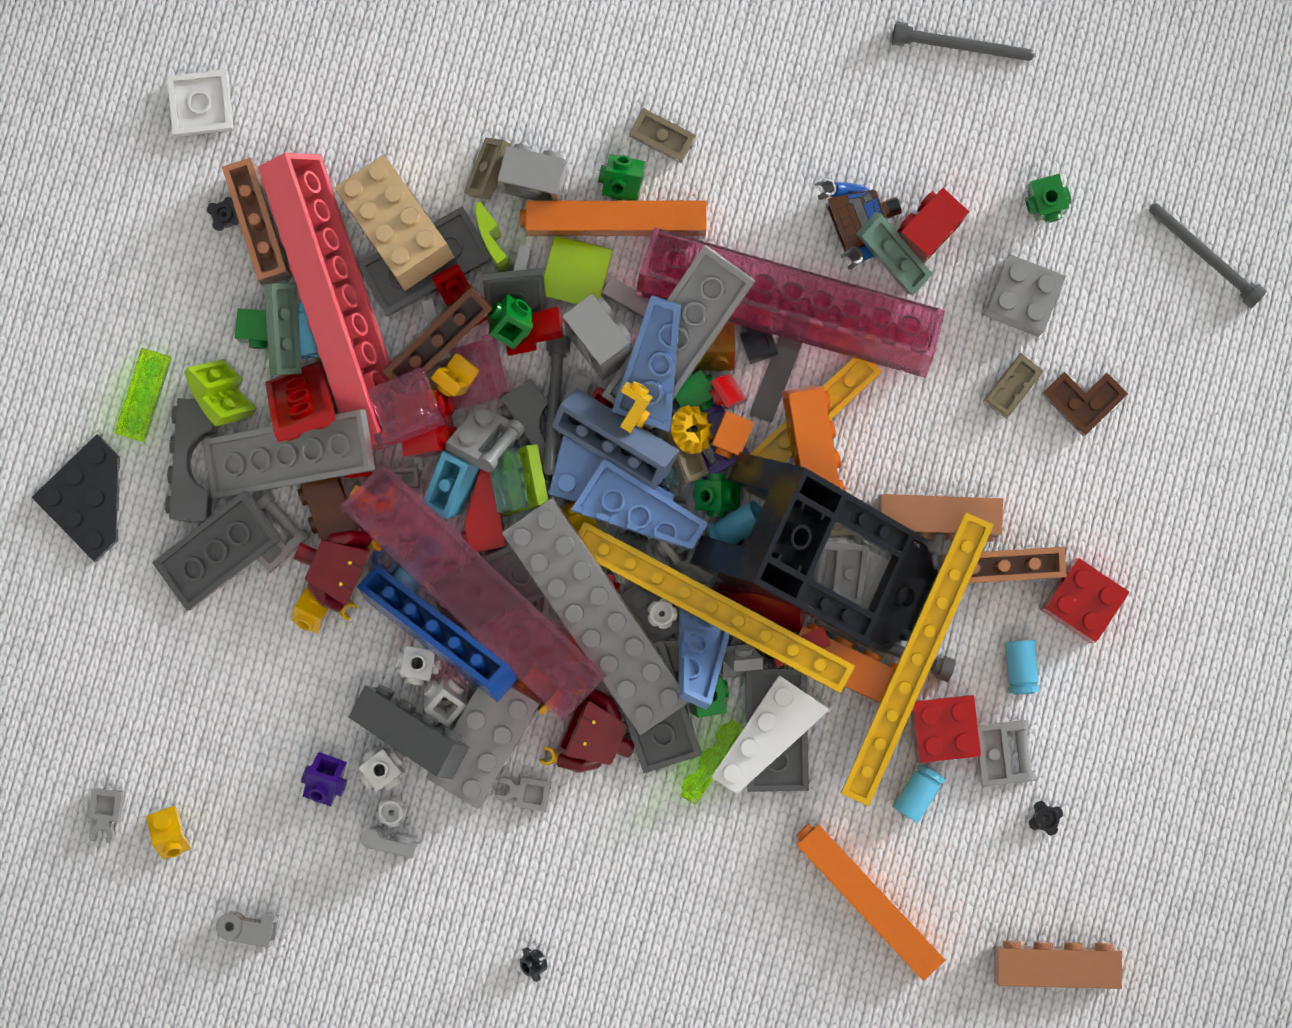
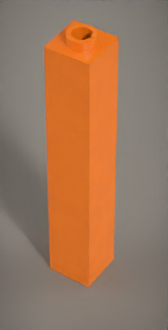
[520,200,706,236]
[795,823,946,981]

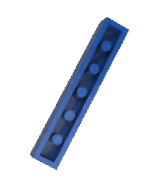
[357,565,518,702]

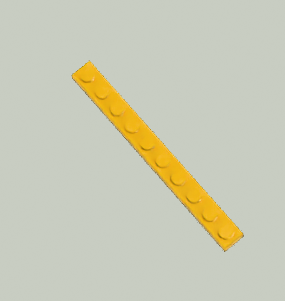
[841,512,994,806]
[578,522,855,694]

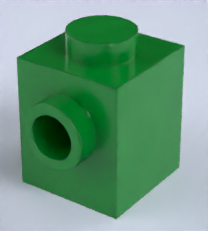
[235,308,268,349]
[674,370,714,412]

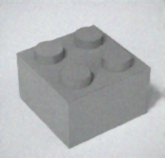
[498,143,567,201]
[983,254,1066,337]

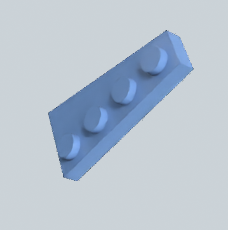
[612,295,681,432]
[548,436,674,502]
[571,459,708,551]
[679,608,730,710]

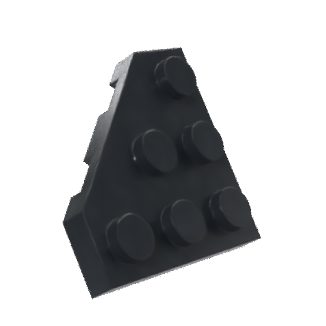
[32,434,120,562]

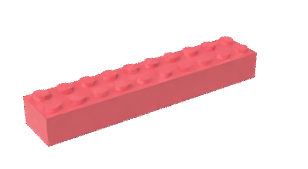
[258,153,401,450]

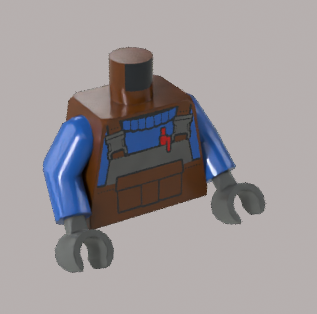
[815,178,902,270]

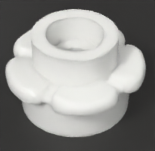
[648,599,677,629]
[376,798,407,828]

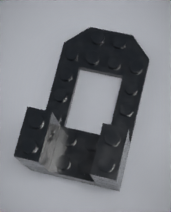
[689,452,938,653]

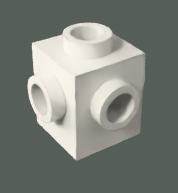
[396,641,442,686]
[423,673,468,727]
[358,747,405,792]

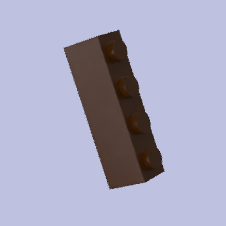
[383,284,492,394]
[297,477,359,540]

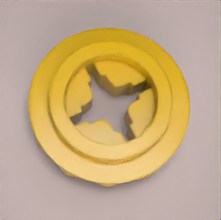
[671,405,714,454]

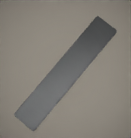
[750,305,813,422]

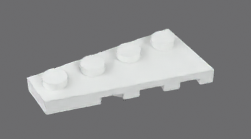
[711,675,830,794]

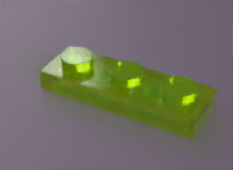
[114,348,172,443]
[680,719,744,805]

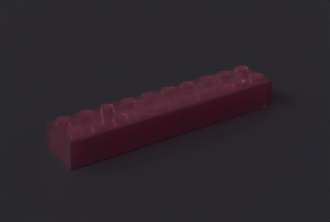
[635,227,945,378]
[340,463,606,723]

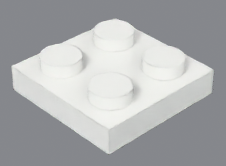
[167,69,234,137]

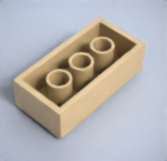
[334,154,455,291]

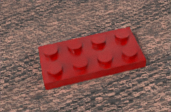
[265,360,336,443]

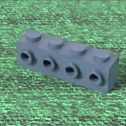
[551,388,680,489]

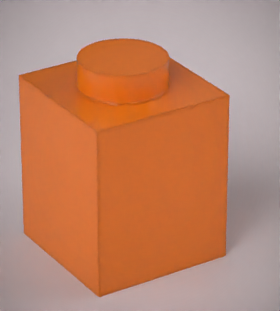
[710,411,754,460]

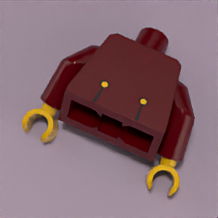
[293,530,386,620]
[539,676,635,773]

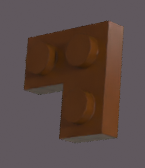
[1041,372,1128,437]

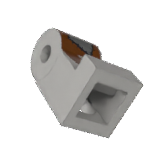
[216,911,279,948]

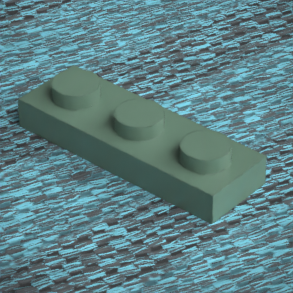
[856,212,933,296]
[264,283,302,375]

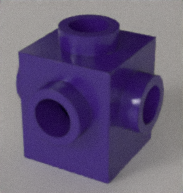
[301,752,348,807]

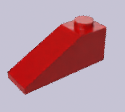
[461,469,507,555]

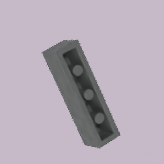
[348,684,470,779]

